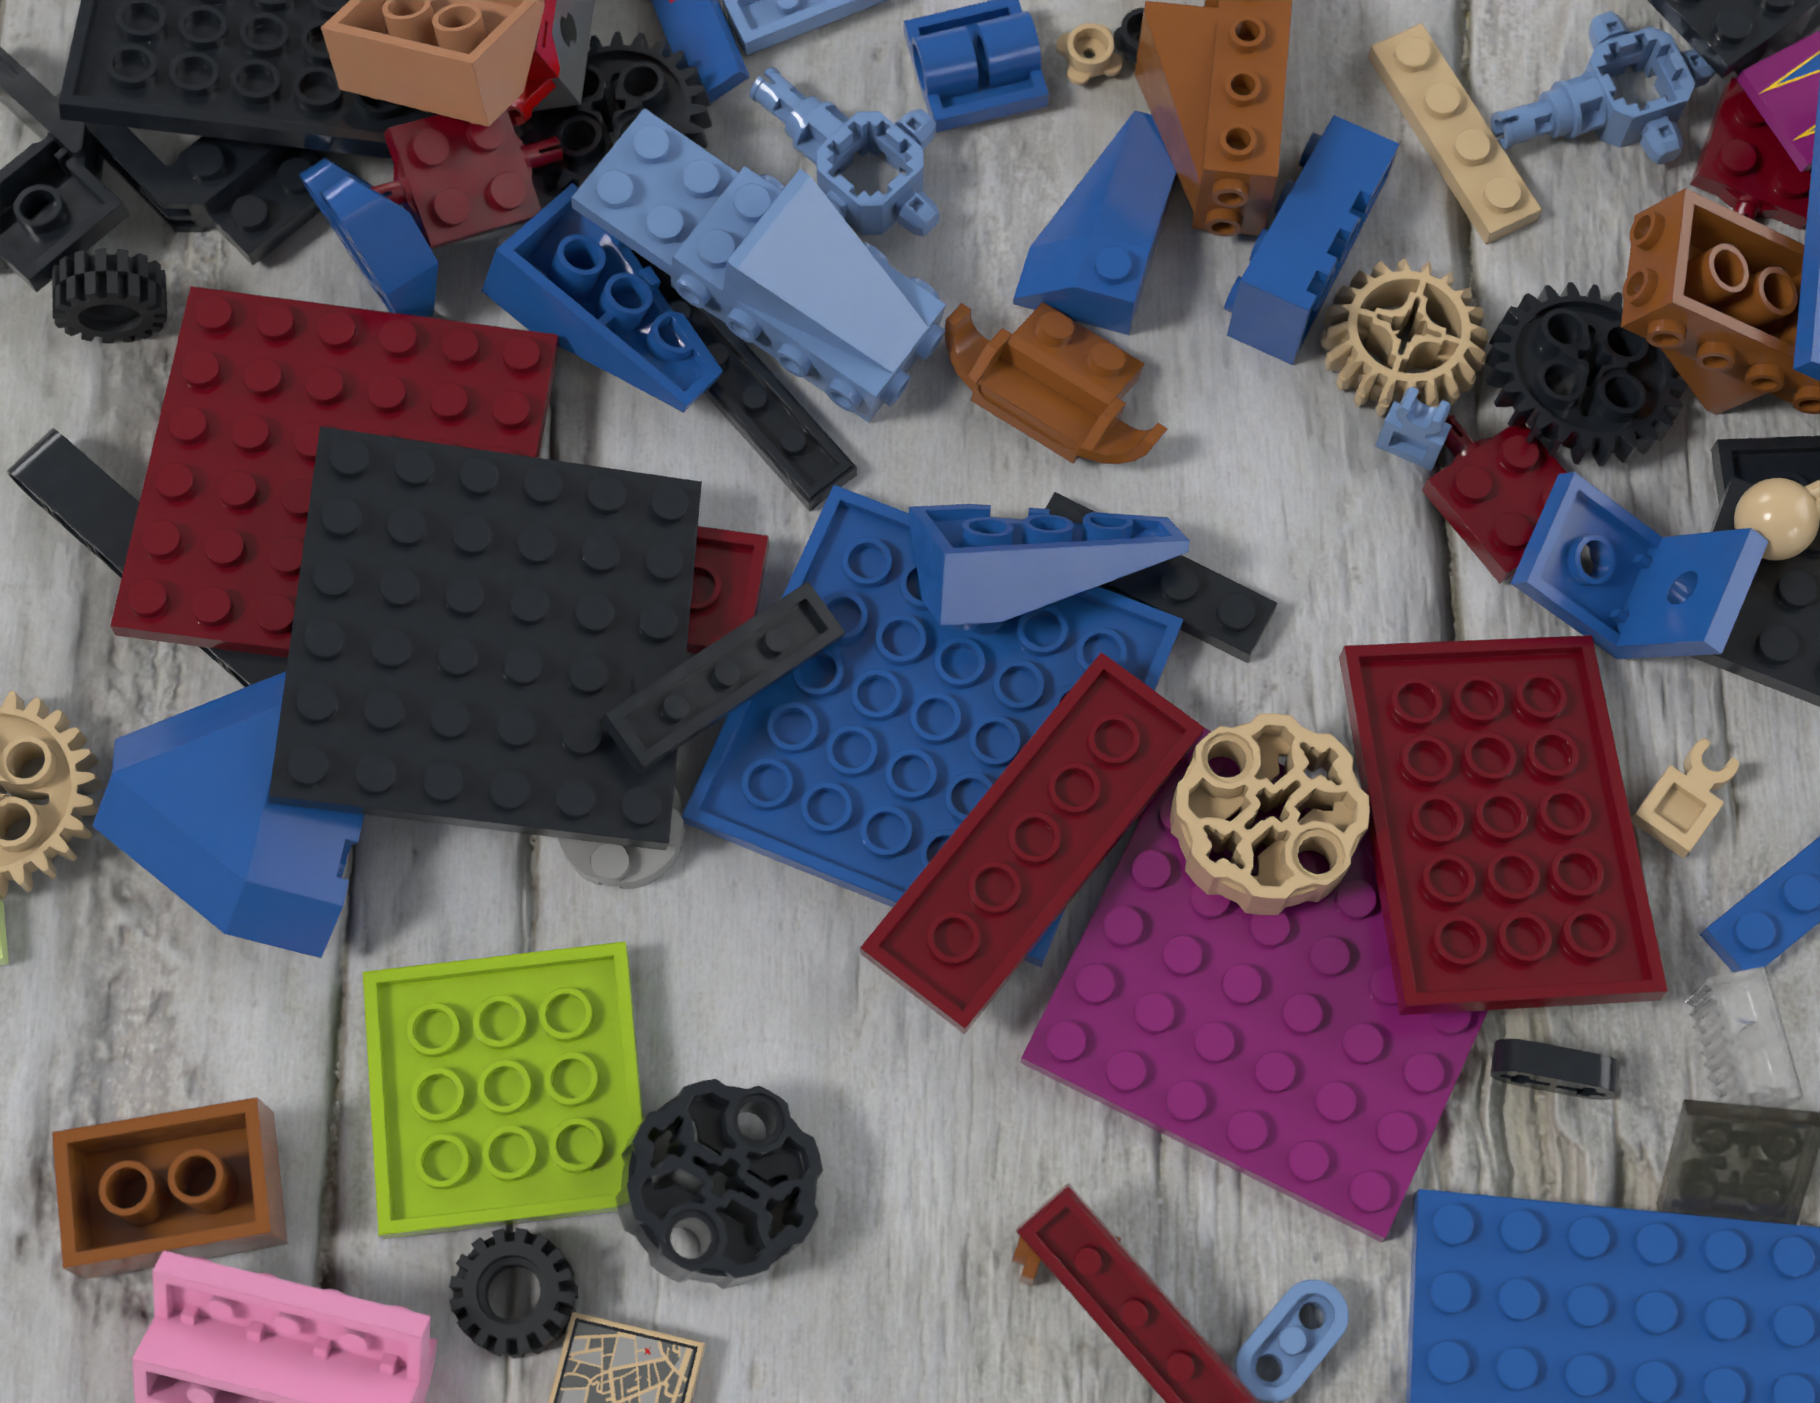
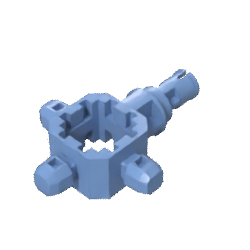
[1491,11,1716,165]
[749,67,940,236]

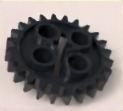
[519,31,712,194]
[1485,282,1687,467]

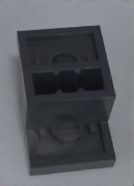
[1647,0,1820,79]

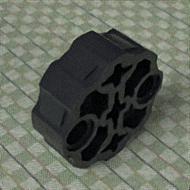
[616,1079,823,1289]

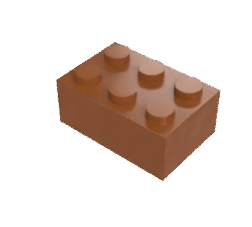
[52,1097,288,1279]

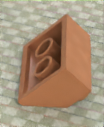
[321,0,545,127]

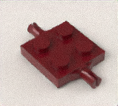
[1690,76,1811,230]
[370,109,563,250]
[1422,415,1588,584]

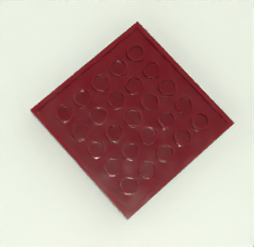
[110,286,559,657]

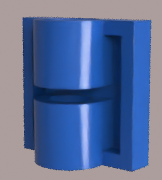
[904,0,1049,133]

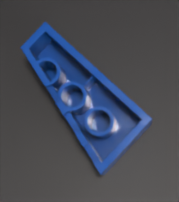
[1224,115,1399,365]

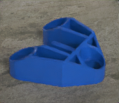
[299,158,439,318]

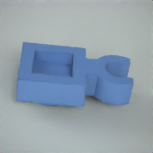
[1375,387,1452,471]

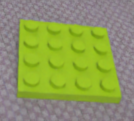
[362,941,644,1239]

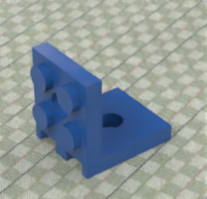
[1510,472,1769,659]

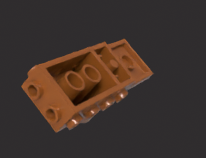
[1135,0,1292,237]
[1621,188,1820,415]

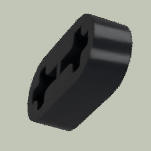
[1490,1039,1620,1100]

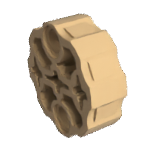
[1170,713,1370,915]

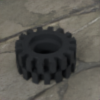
[52,248,167,343]
[449,1228,578,1358]

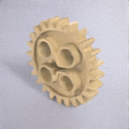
[0,691,103,899]

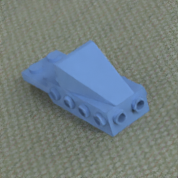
[572,108,946,423]

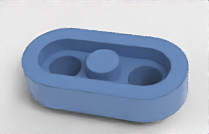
[1234,1279,1349,1403]

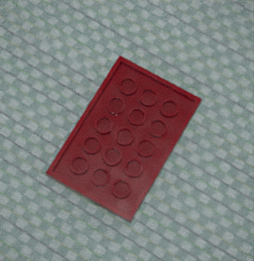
[1339,635,1668,1015]

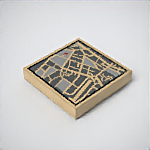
[548,1312,706,1403]

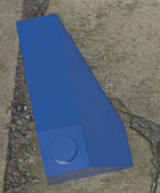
[481,183,723,413]
[908,504,1190,631]

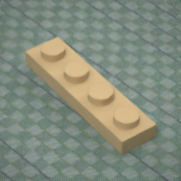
[1368,23,1542,245]

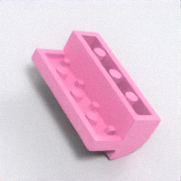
[132,1250,437,1403]

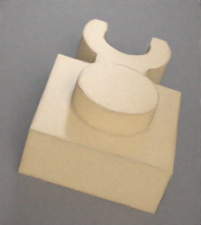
[1631,738,1739,858]

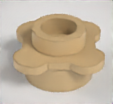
[1056,23,1123,85]

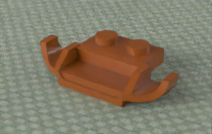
[944,302,1168,464]

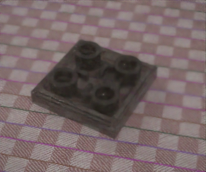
[1656,1099,1820,1225]

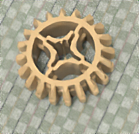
[1321,257,1489,418]

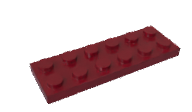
[860,652,1205,1035]

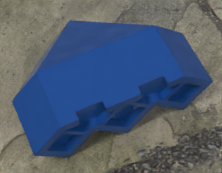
[92,671,364,958]

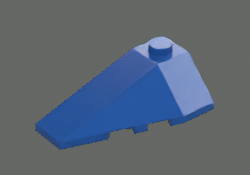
[1013,111,1177,335]

